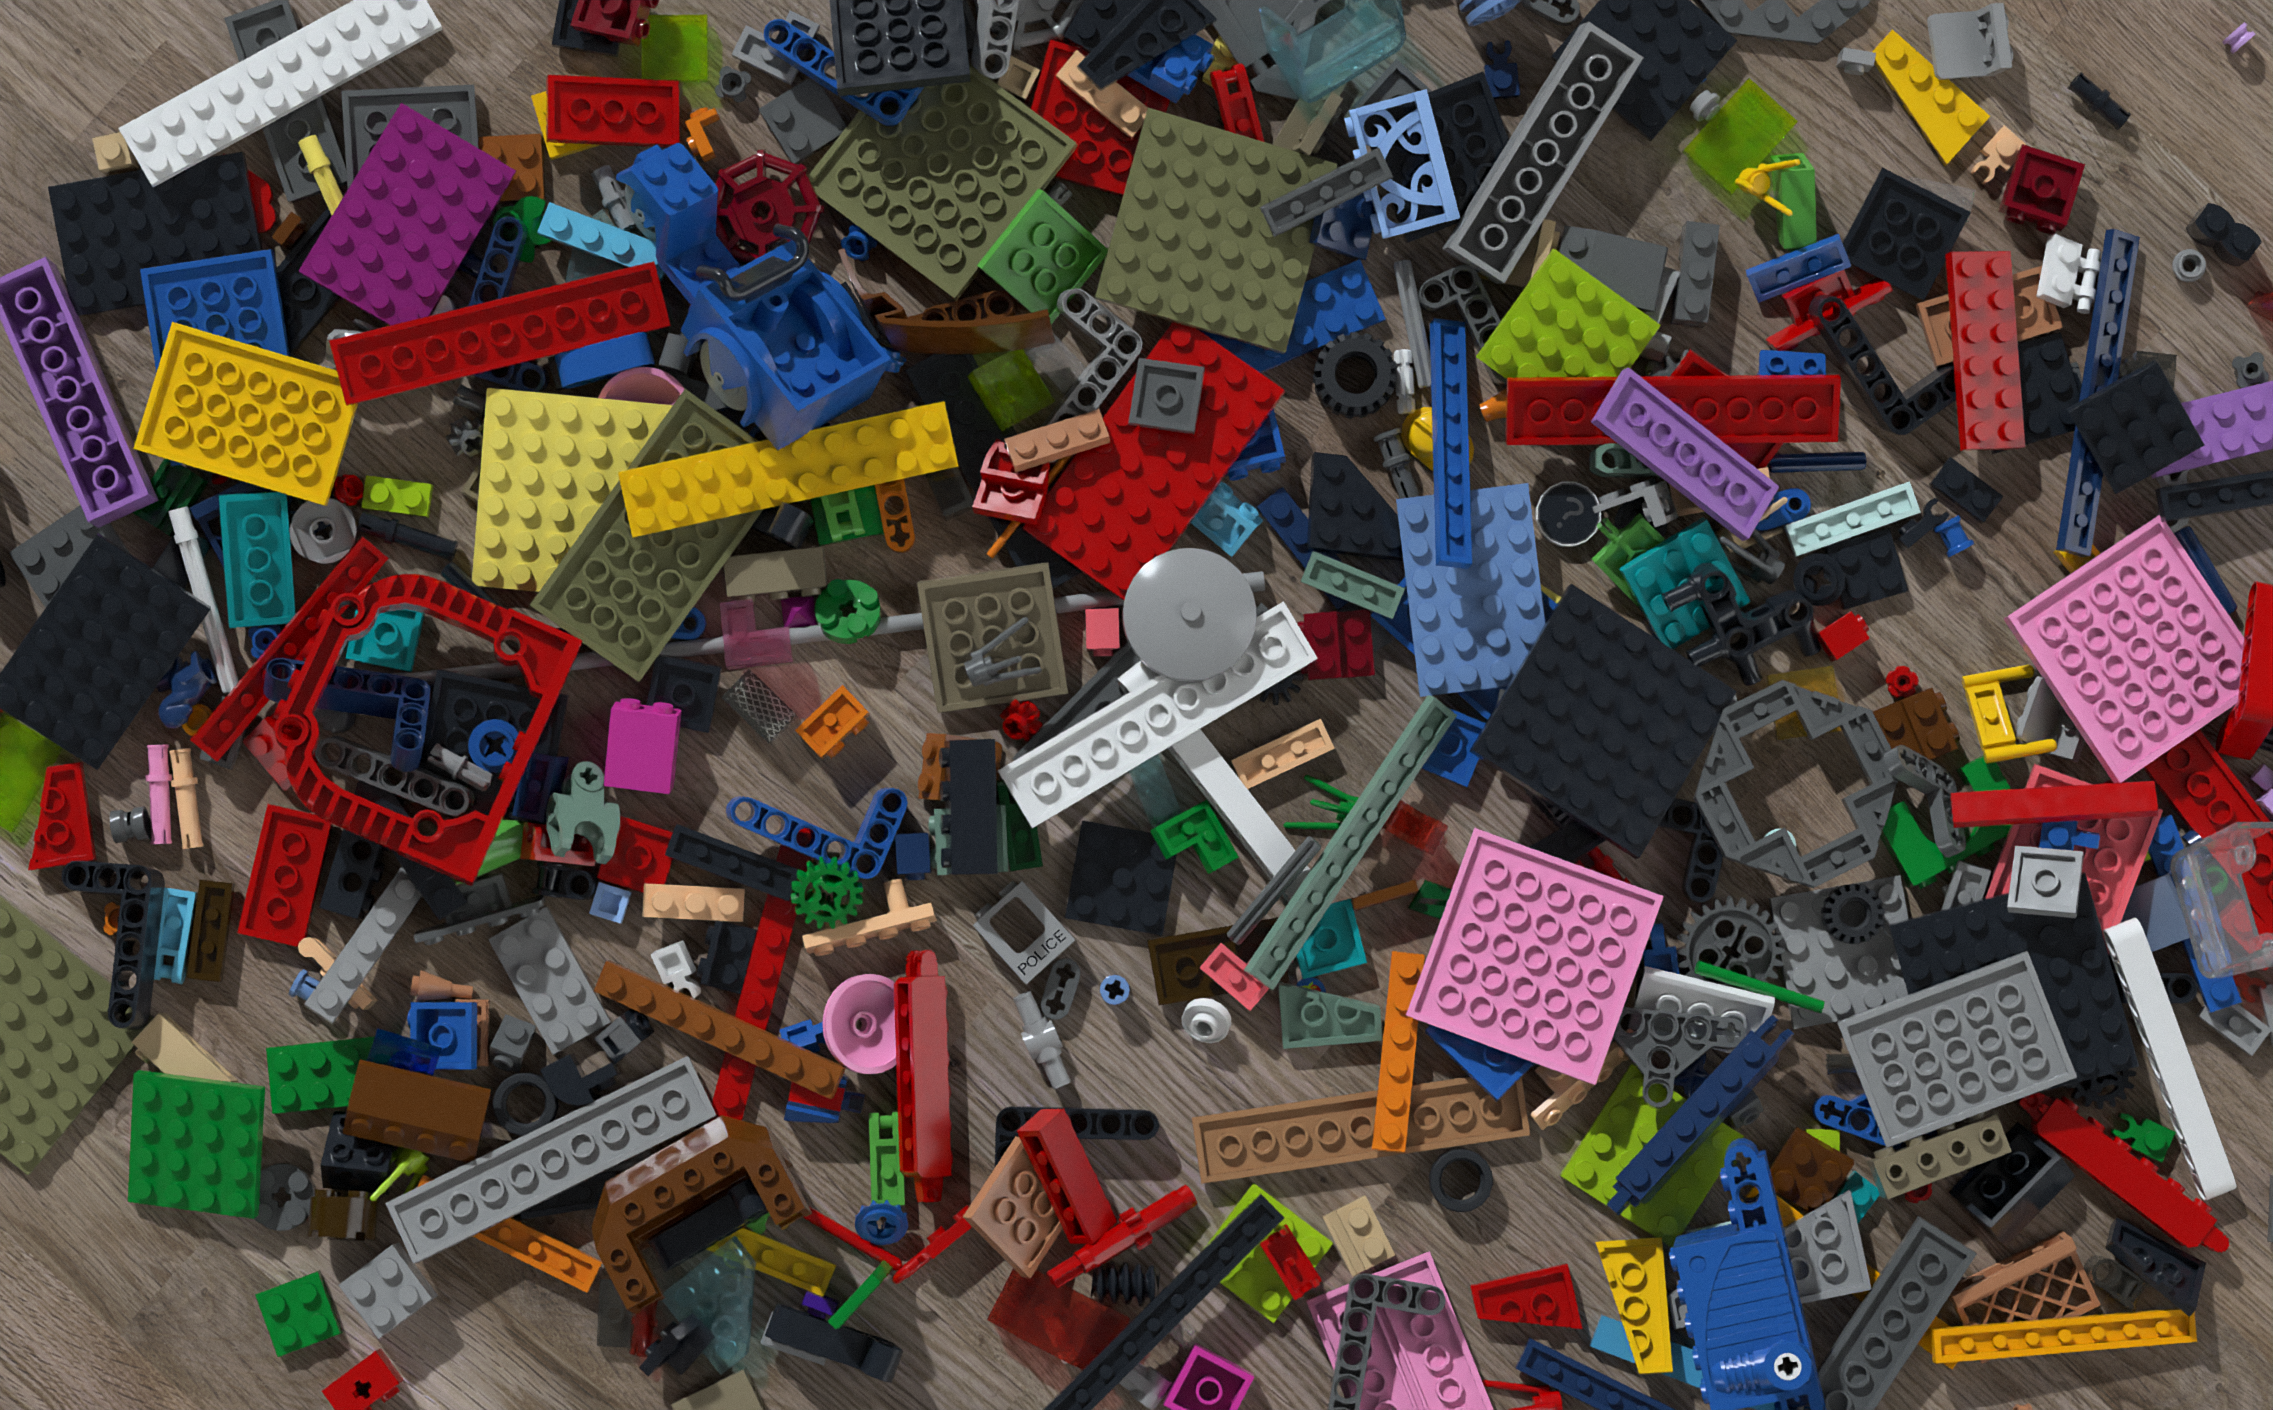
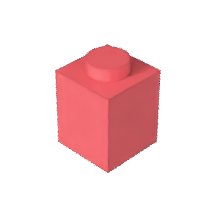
[1085,608,1120,657]

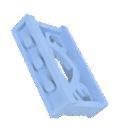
[1344,89,1460,239]

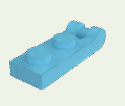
[154,887,198,984]

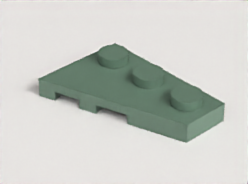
[1278,982,1383,1049]

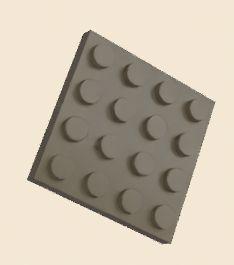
[917,562,1068,713]

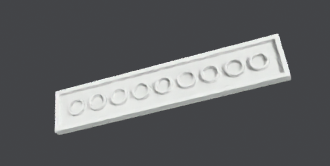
[118,0,442,187]
[997,601,1318,829]

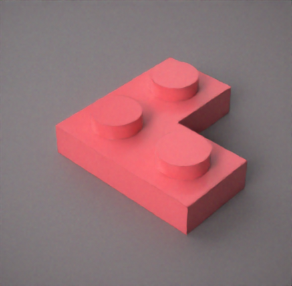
[1200,943,1293,1011]

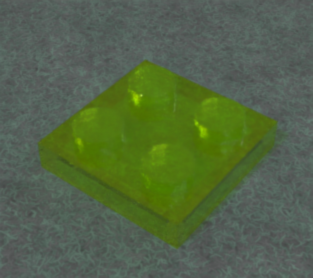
[642,14,709,82]
[967,349,1055,432]

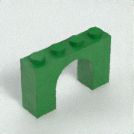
[1880,755,2011,889]

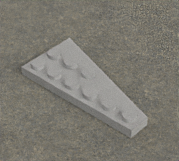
[1667,1190,1872,1329]

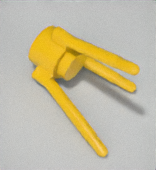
[1735,159,1801,216]

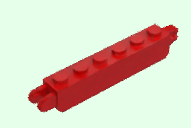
[894,950,953,1203]
[2017,1092,2230,1253]

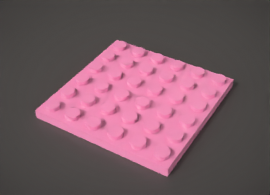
[2004,515,2244,783]
[1406,828,1664,1085]

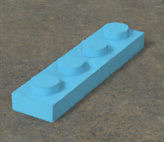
[537,202,665,281]

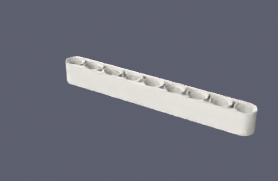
[1116,661,1310,903]
[2103,918,2236,1201]

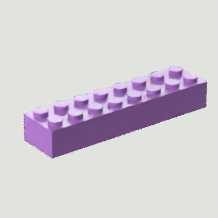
[0,257,159,528]

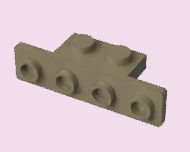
[1272,57,1351,156]

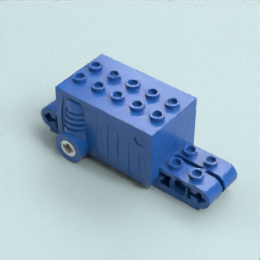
[1669,1138,1826,1410]

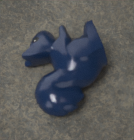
[156,650,217,729]

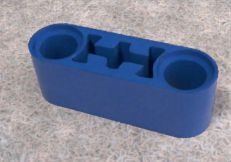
[554,332,655,389]

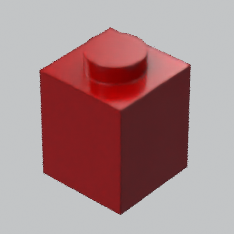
[1815,611,1870,662]

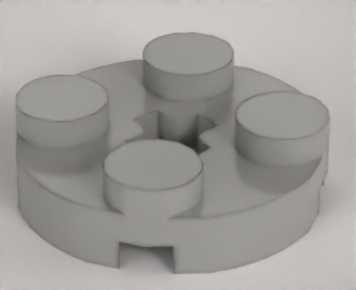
[289,498,357,564]

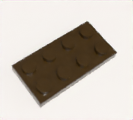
[1147,917,1289,1006]

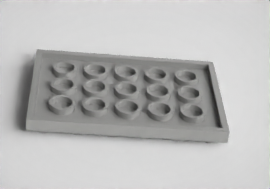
[1837,951,2077,1148]

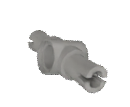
[1013,990,1071,1089]

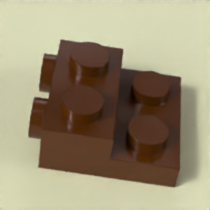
[1873,688,1960,760]

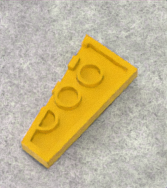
[1872,29,1990,167]
[1595,1237,1673,1375]

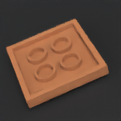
[963,1136,1063,1278]

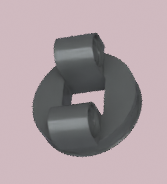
[658,332,731,412]

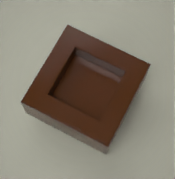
[272,211,308,250]

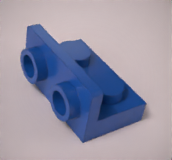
[1757,350,1826,375]

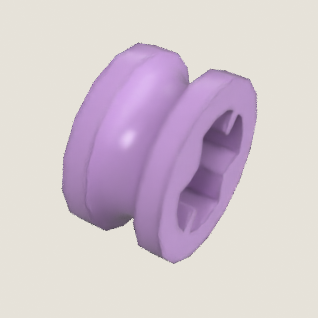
[2222,22,2255,54]

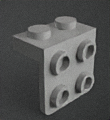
[1927,2,2013,80]
[2016,676,2085,763]

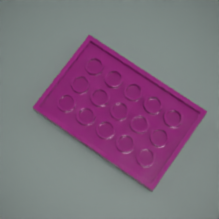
[299,103,516,326]

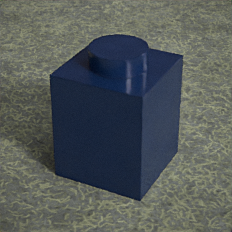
[895,833,932,881]

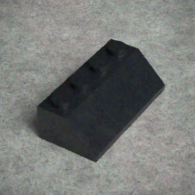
[939,739,998,875]

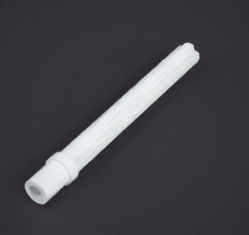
[168,506,239,694]

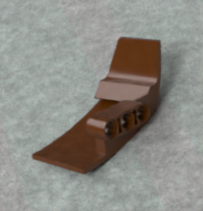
[838,248,1055,354]

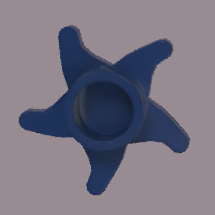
[1662,1053,1710,1099]

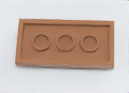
[1915,266,2063,368]

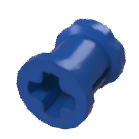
[1933,515,1975,558]

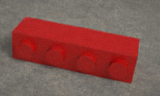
[1017,1109,1117,1244]

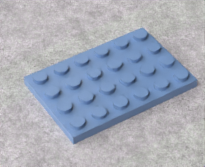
[1396,483,1545,697]

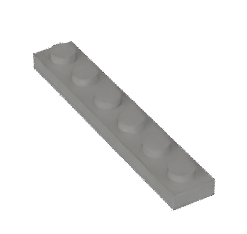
[304,867,423,1024]

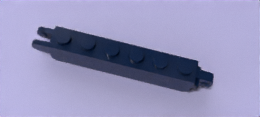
[1607,1015,1794,1216]

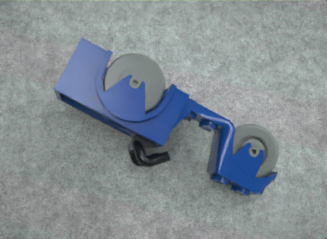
[616,143,891,451]

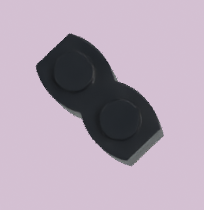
[2186,203,2262,267]

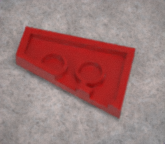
[28,762,97,871]
[1469,1263,1583,1329]

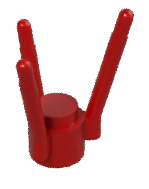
[1482,1380,1563,1410]

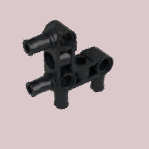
[1661,563,1822,686]

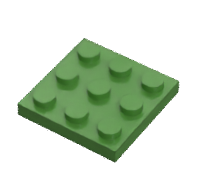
[977,188,1108,324]

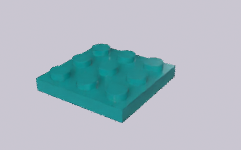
[1619,517,1751,649]

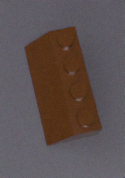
[343,1059,491,1162]

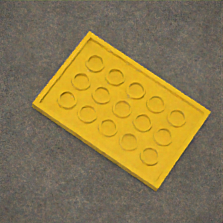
[133,322,358,506]

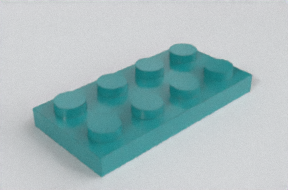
[218,491,296,628]

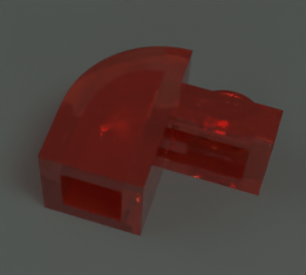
[1381,800,1449,855]

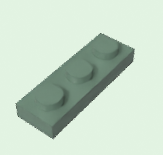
[1300,551,1405,620]

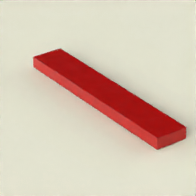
[1950,781,2158,828]

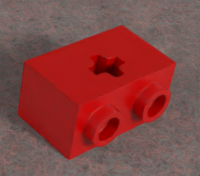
[322,1348,404,1410]

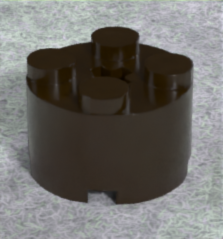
[308,1190,378,1241]

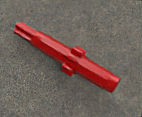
[1046,1184,1198,1289]

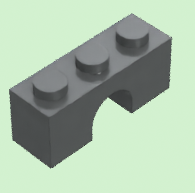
[1670,221,1720,328]

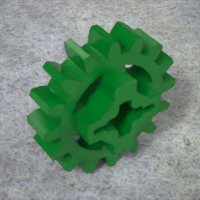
[791,856,863,929]

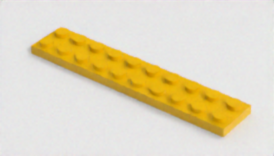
[618,401,958,538]

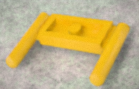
[1962,664,2057,764]

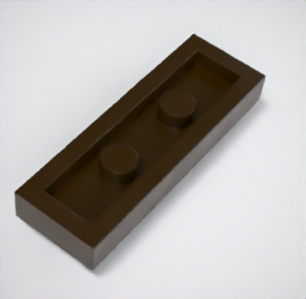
[187,879,235,982]

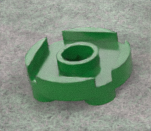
[815,579,882,644]

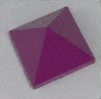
[781,596,817,629]

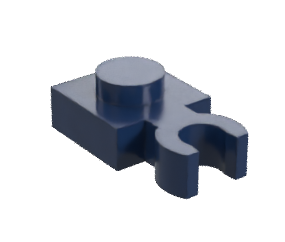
[1483,40,1520,99]

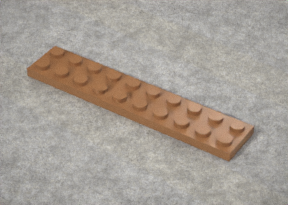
[1192,1076,1530,1184]

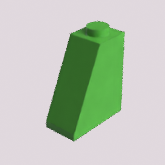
[1770,153,1817,252]

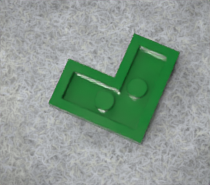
[1150,800,1239,874]

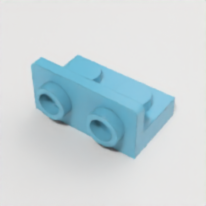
[1191,481,1263,557]

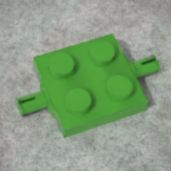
[1592,513,1666,606]

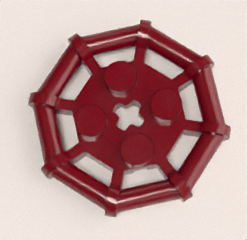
[715,149,824,265]

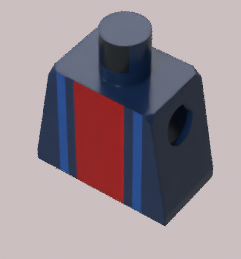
[784,1074,865,1123]

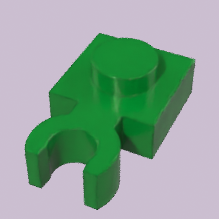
[2111,1113,2176,1162]

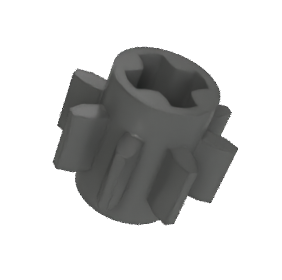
[446,415,484,458]

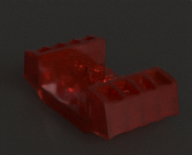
[987,1268,1130,1370]

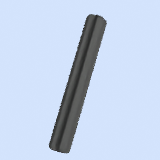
[1227,836,1321,945]

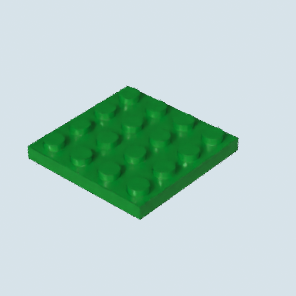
[128,1070,265,1219]

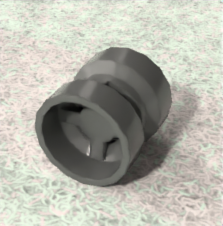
[109,806,151,843]

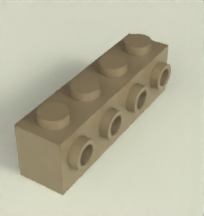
[1867,1111,2012,1200]

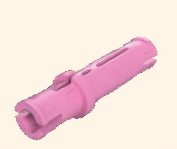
[145,744,173,844]

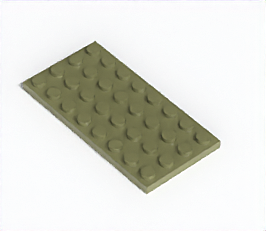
[530,389,763,682]

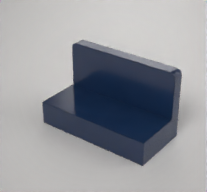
[512,751,569,822]

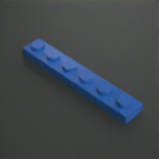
[2148,814,2242,1014]

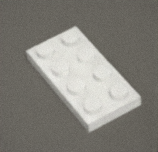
[1628,966,1775,1053]

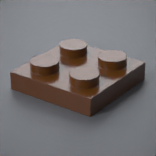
[1770,1127,1854,1212]

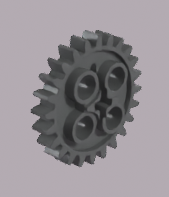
[1676,896,1785,992]

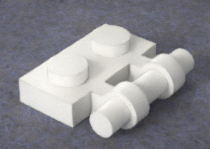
[2036,234,2101,314]

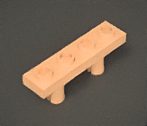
[802,879,937,956]

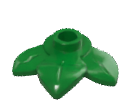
[493,196,552,263]

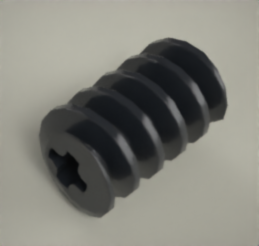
[1090,1261,1160,1307]

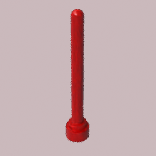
[802,1206,902,1271]

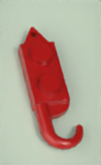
[892,1205,972,1285]

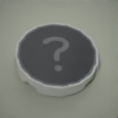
[1535,482,1601,547]

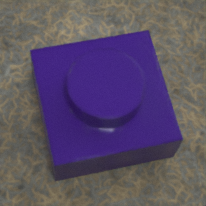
[802,1291,840,1319]

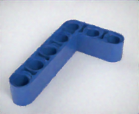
[764,19,924,126]
[726,787,908,879]

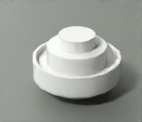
[1182,998,1231,1043]

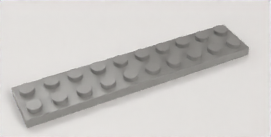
[385,1056,717,1264]

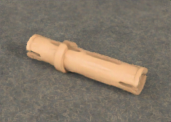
[169,748,204,849]

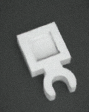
[651,940,701,998]

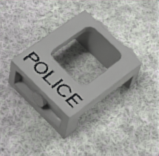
[973,881,1075,985]

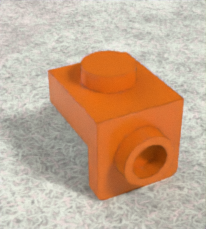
[685,107,720,162]

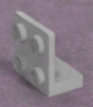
[1592,477,1678,527]

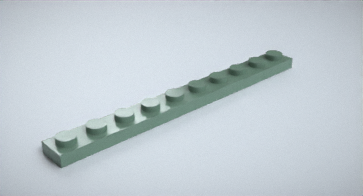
[1244,695,1457,990]

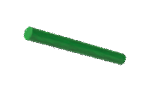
[1695,961,1825,1014]

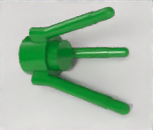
[1283,774,1359,830]

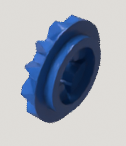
[468,719,519,773]
[855,1200,908,1245]

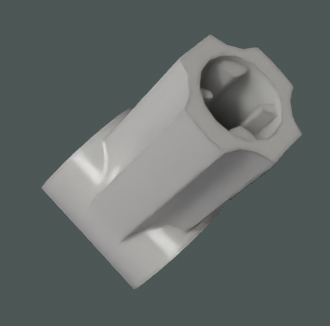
[1119,1362,1173,1410]

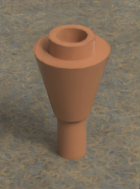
[410,970,473,1002]

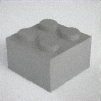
[338,1242,438,1339]

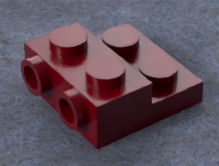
[570,0,659,47]
[1998,144,2085,234]
[1298,610,1375,681]

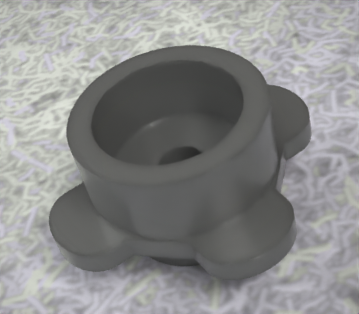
[715,66,751,103]
[2232,352,2269,388]

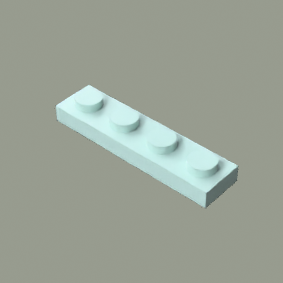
[1784,481,1921,557]

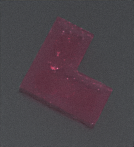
[720,599,793,670]

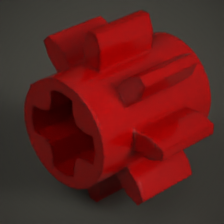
[1000,699,1043,741]

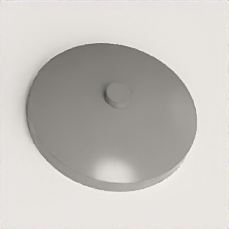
[1123,548,1256,682]

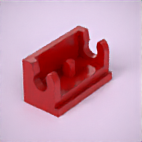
[520,822,595,866]
[1259,1224,1322,1301]

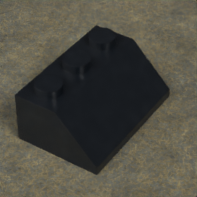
[1948,1122,2075,1247]

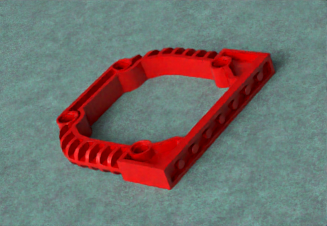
[273,574,583,886]

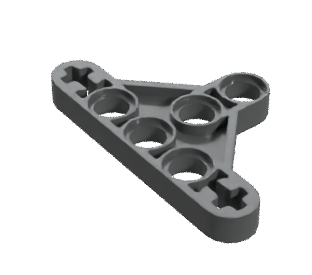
[1612,1007,1746,1109]

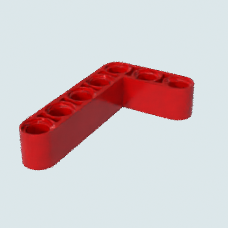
[2216,581,2273,761]

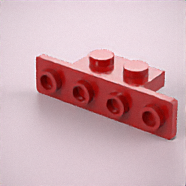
[1766,270,1893,351]

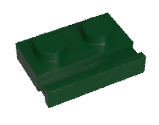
[133,458,208,537]

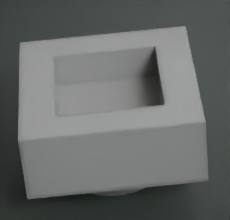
[1836,47,1876,75]

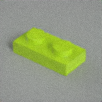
[361,475,433,518]

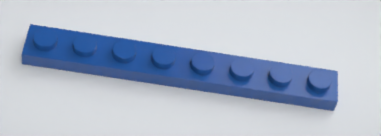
[1430,318,1472,569]

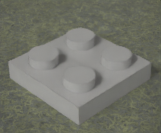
[2007,846,2084,918]

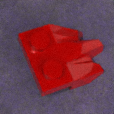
[972,439,1050,526]

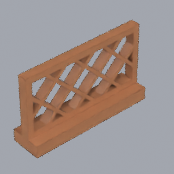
[1948,1230,2101,1364]

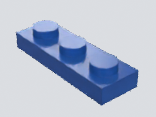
[1746,234,1852,303]

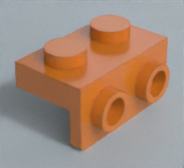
[795,685,870,759]

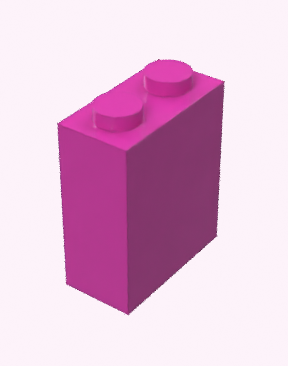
[604,698,682,794]

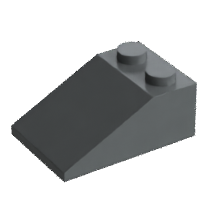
[1559,226,1668,312]

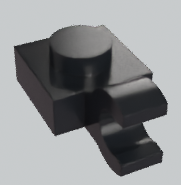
[1894,498,1950,551]

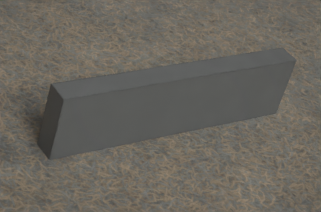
[1260,148,1393,237]

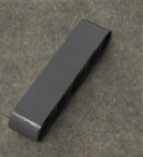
[315,736,475,816]

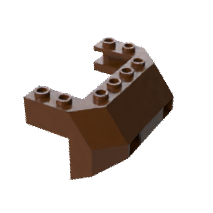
[591,1115,812,1314]

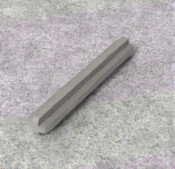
[1393,260,1431,389]

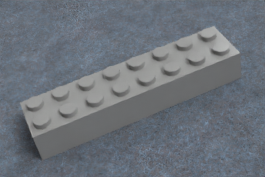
[1442,22,1644,284]

